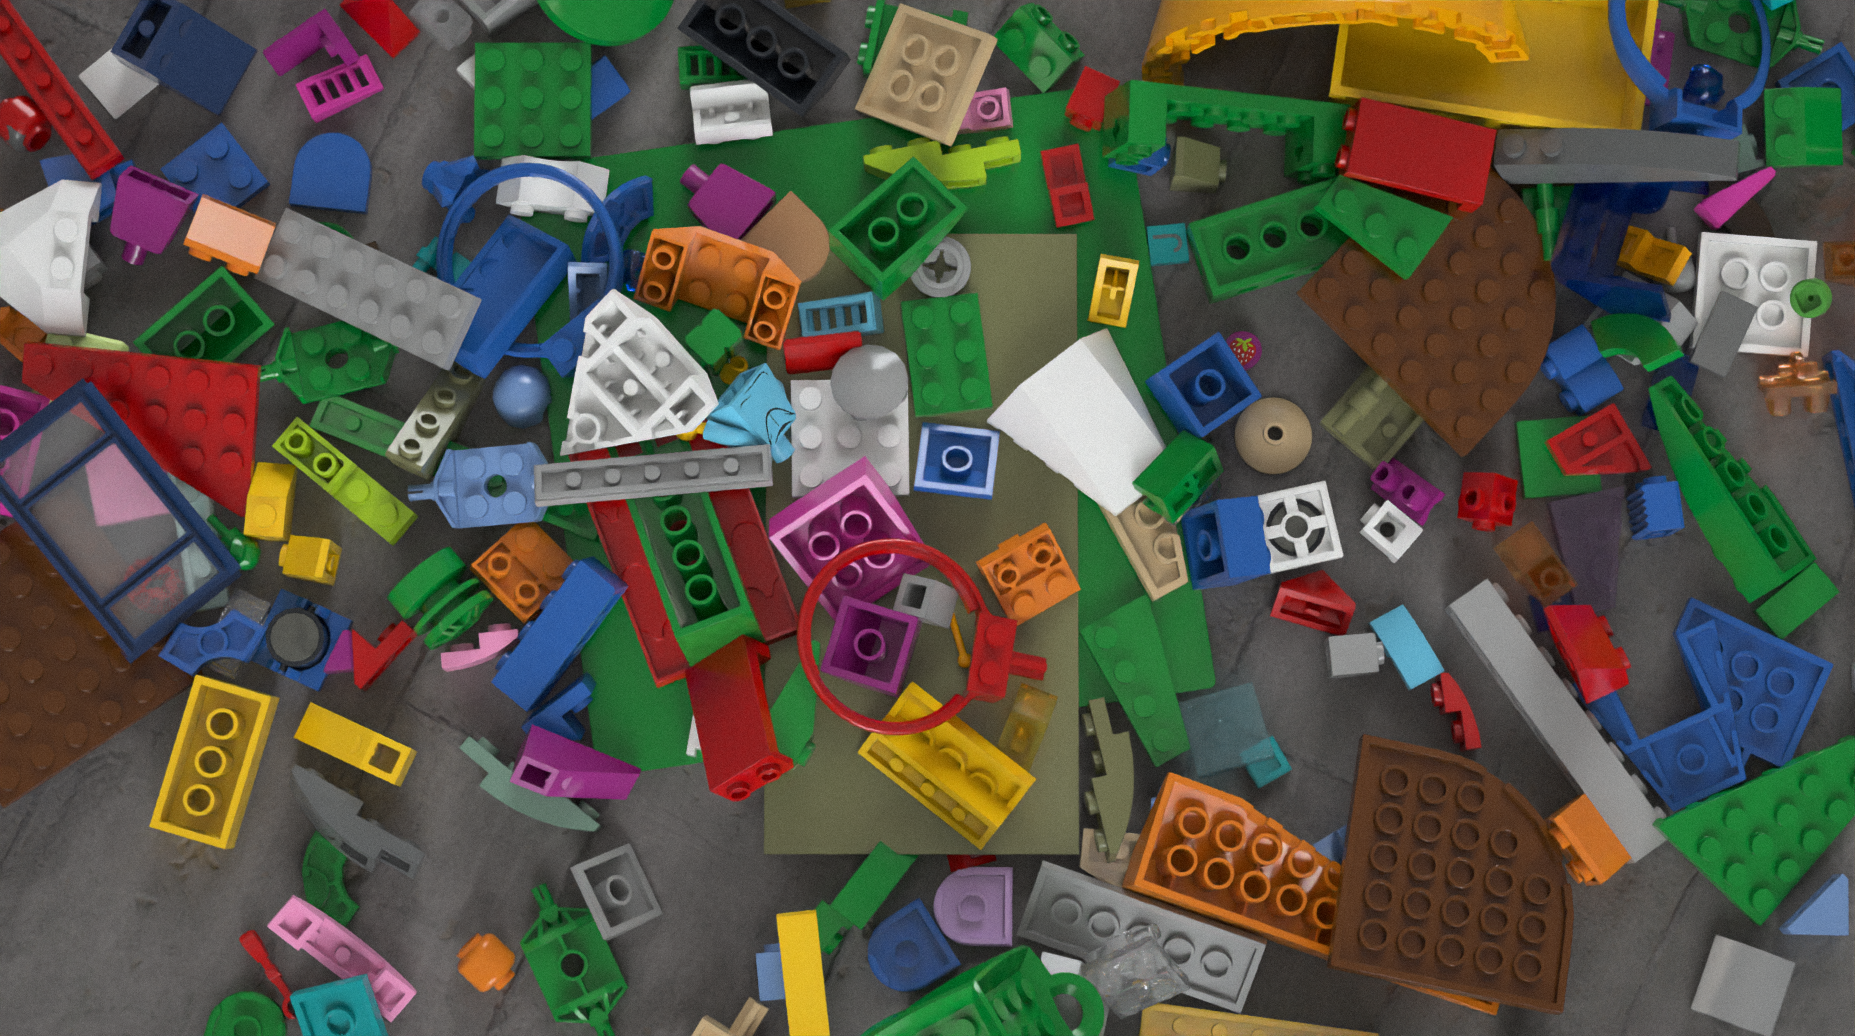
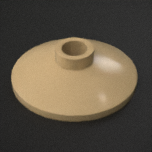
[1234,398,1312,475]

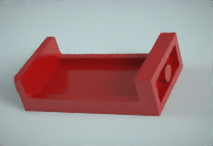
[1335,97,1497,213]
[684,634,794,802]

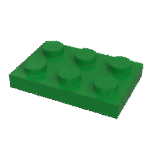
[900,293,993,418]

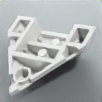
[0,180,102,337]
[560,289,719,456]

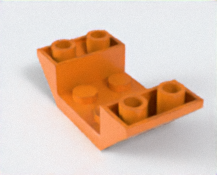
[633,226,802,351]

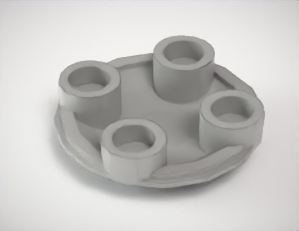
[830,344,908,421]

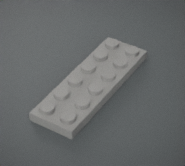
[254,208,482,371]
[1017,860,1267,1014]

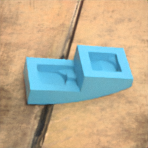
[1368,604,1445,690]

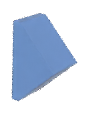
[568,262,609,321]
[1778,873,1849,936]

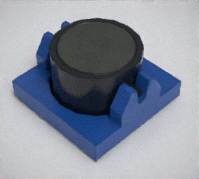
[251,588,354,692]

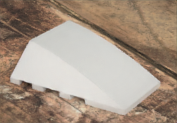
[987,328,1166,516]

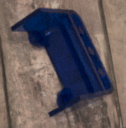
[1550,181,1710,323]

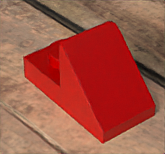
[352,620,417,692]

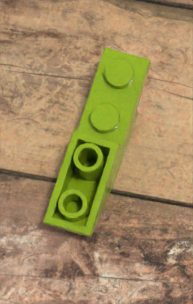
[863,136,1021,189]
[272,417,418,546]

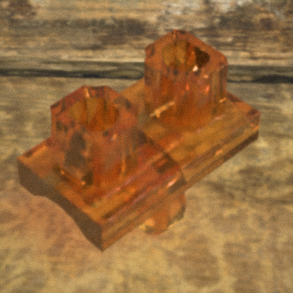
[1758,351,1837,416]

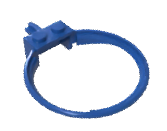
[1608,0,1771,140]
[436,162,624,377]

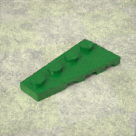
[1079,593,1190,768]

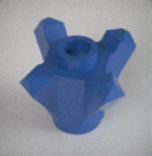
[422,155,490,223]

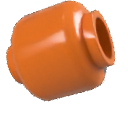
[456,933,515,992]

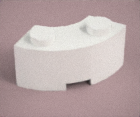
[496,155,609,222]

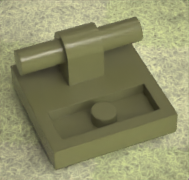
[1319,365,1424,471]

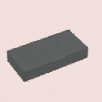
[1688,291,1758,378]

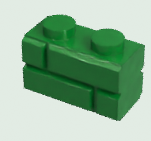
[685,308,745,377]

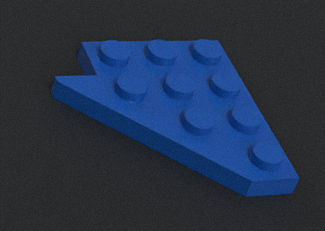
[1672,597,1834,768]

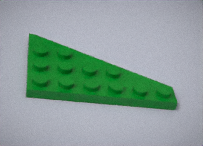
[1652,735,1855,926]

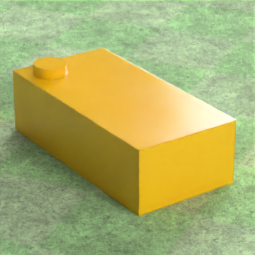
[149,675,280,849]

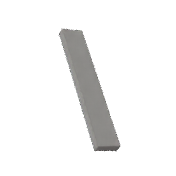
[534,444,773,507]

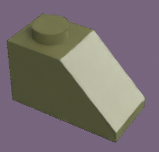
[1169,136,1227,194]

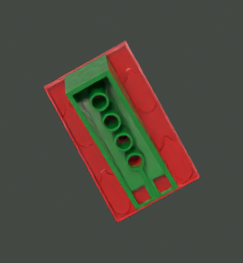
[568,418,798,688]

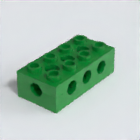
[1186,177,1349,304]

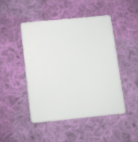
[79,48,159,119]

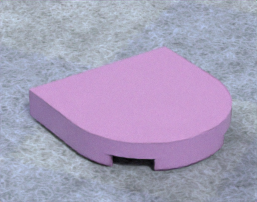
[934,867,1013,947]

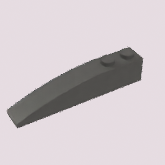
[1494,128,1741,184]

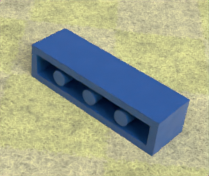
[491,556,629,712]

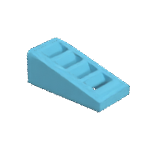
[798,291,884,337]

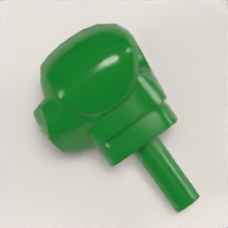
[206,514,262,571]

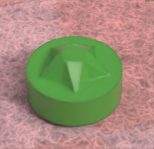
[1790,278,1832,318]

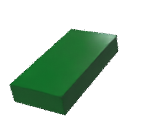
[1752,562,1840,640]

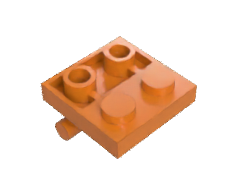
[470,522,573,624]
[975,523,1081,626]

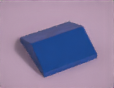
[914,422,1000,500]

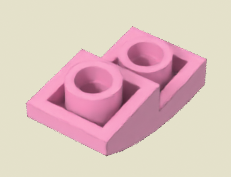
[957,87,1013,134]
[441,623,520,672]

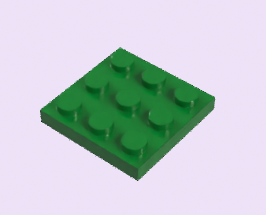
[474,42,592,160]

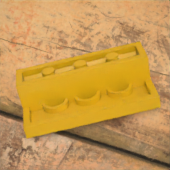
[857,681,1036,850]

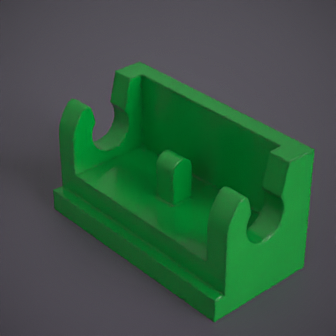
[1132,430,1224,524]

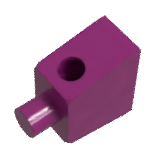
[680,163,777,240]
[110,165,199,265]

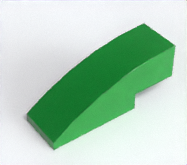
[830,840,919,930]

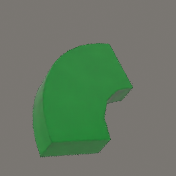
[1591,313,1684,372]
[302,831,360,928]

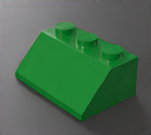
[133,264,275,362]

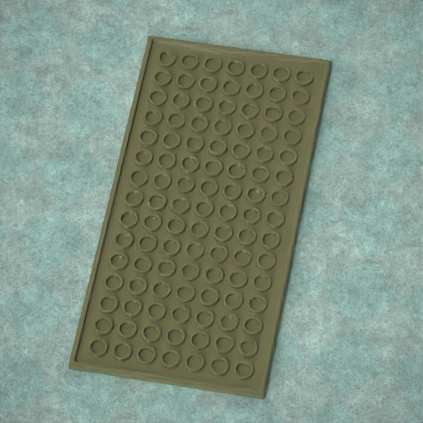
[764,234,1079,855]

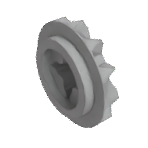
[911,236,971,298]

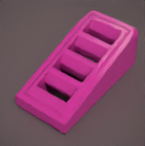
[295,54,384,123]
[1693,167,1776,231]

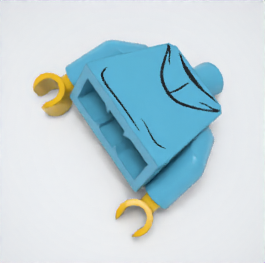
[676,356,796,463]

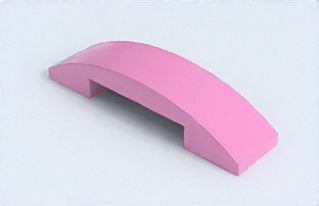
[267,895,417,1022]

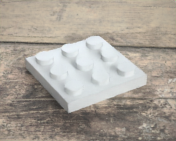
[1689,232,1817,358]
[791,380,909,498]

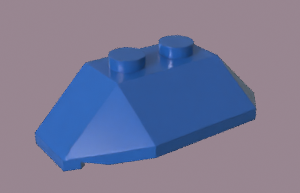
[1822,350,1855,507]

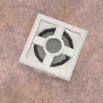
[1258,481,1343,574]

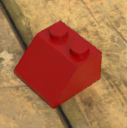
[1543,605,1631,704]

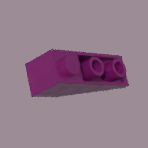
[509,724,641,800]

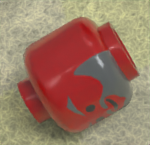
[0,95,52,153]

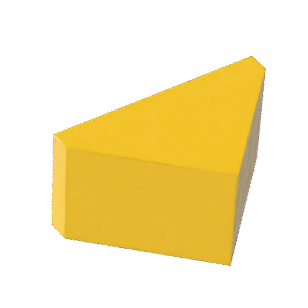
[1088,254,1139,328]

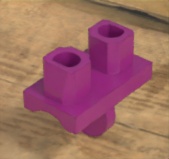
[1370,457,1446,526]

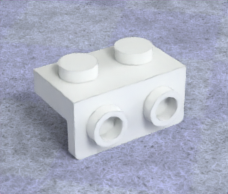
[690,79,773,145]

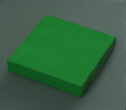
[1515,415,1602,500]

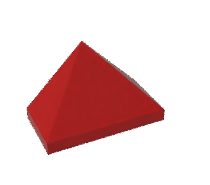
[339,0,420,59]
[1270,570,1356,636]

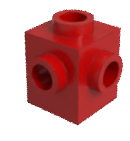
[1457,472,1518,532]

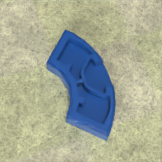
[581,175,654,263]

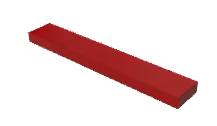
[0,0,125,181]

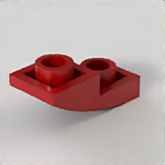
[1430,673,1482,752]

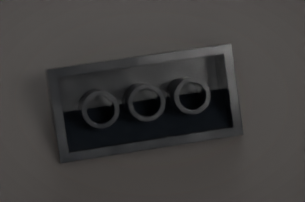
[677,0,851,117]

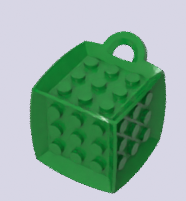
[860,945,1104,1036]

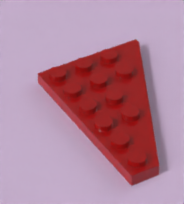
[22,341,261,517]

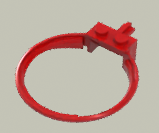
[797,538,1047,736]

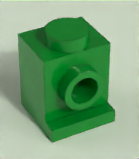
[815,900,854,956]

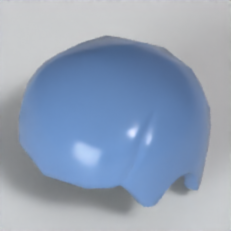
[493,364,552,429]

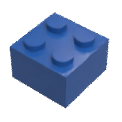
[1145,332,1262,438]
[1181,496,1271,590]

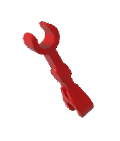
[239,930,296,1019]

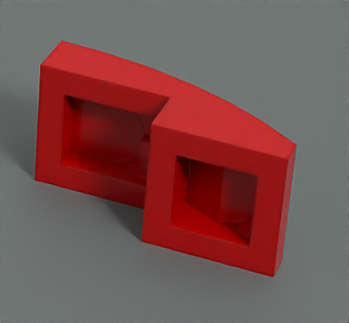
[1040,143,1095,228]

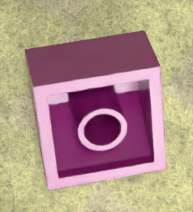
[820,595,923,698]

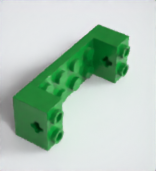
[1102,80,1351,185]

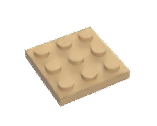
[855,3,998,147]

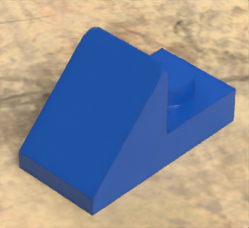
[521,671,597,741]

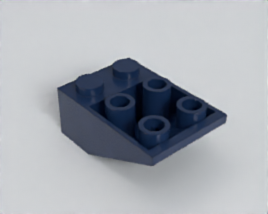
[110,0,258,117]

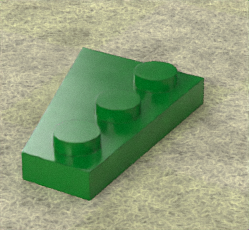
[1313,175,1453,280]

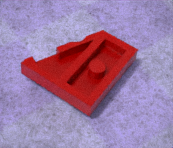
[1545,403,1652,476]

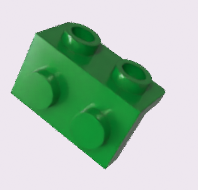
[994,2,1085,93]

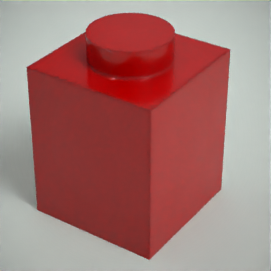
[1065,66,1120,131]

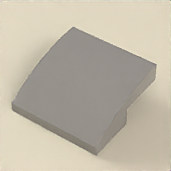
[1691,934,1796,1036]

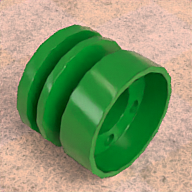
[387,546,493,651]

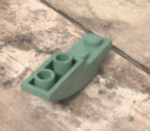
[459,736,603,833]

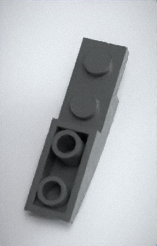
[289,764,426,880]

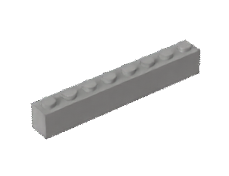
[1444,578,1667,864]

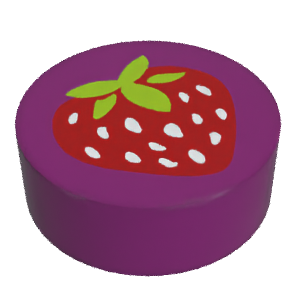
[1226,331,1262,371]

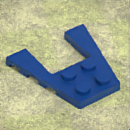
[1572,619,1747,812]

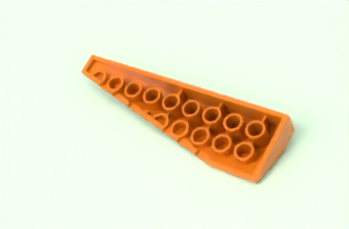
[1122,772,1500,1016]

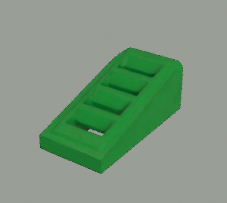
[678,46,747,90]

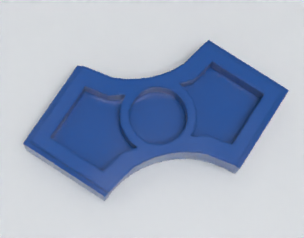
[158,609,267,677]

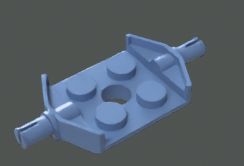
[408,442,548,529]

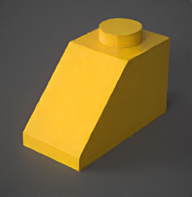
[244,462,298,542]
[279,535,342,586]

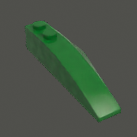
[1648,375,1817,603]

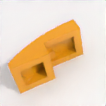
[1605,223,1692,286]

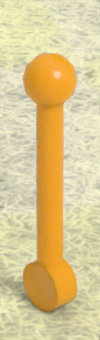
[950,613,971,668]

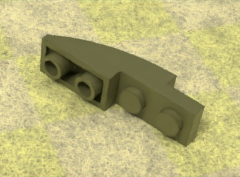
[1081,697,1134,863]

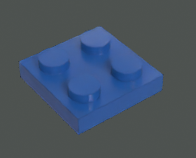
[161,122,270,213]

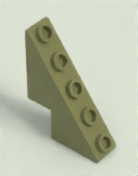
[385,361,490,481]

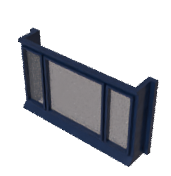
[0,378,242,664]

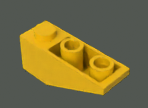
[294,702,418,787]

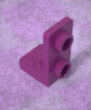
[262,8,360,76]

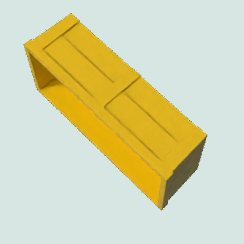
[1329,0,1659,136]

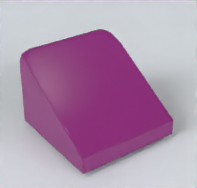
[324,630,354,675]

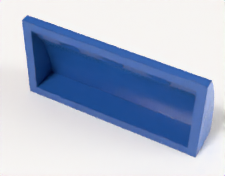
[453,214,577,380]

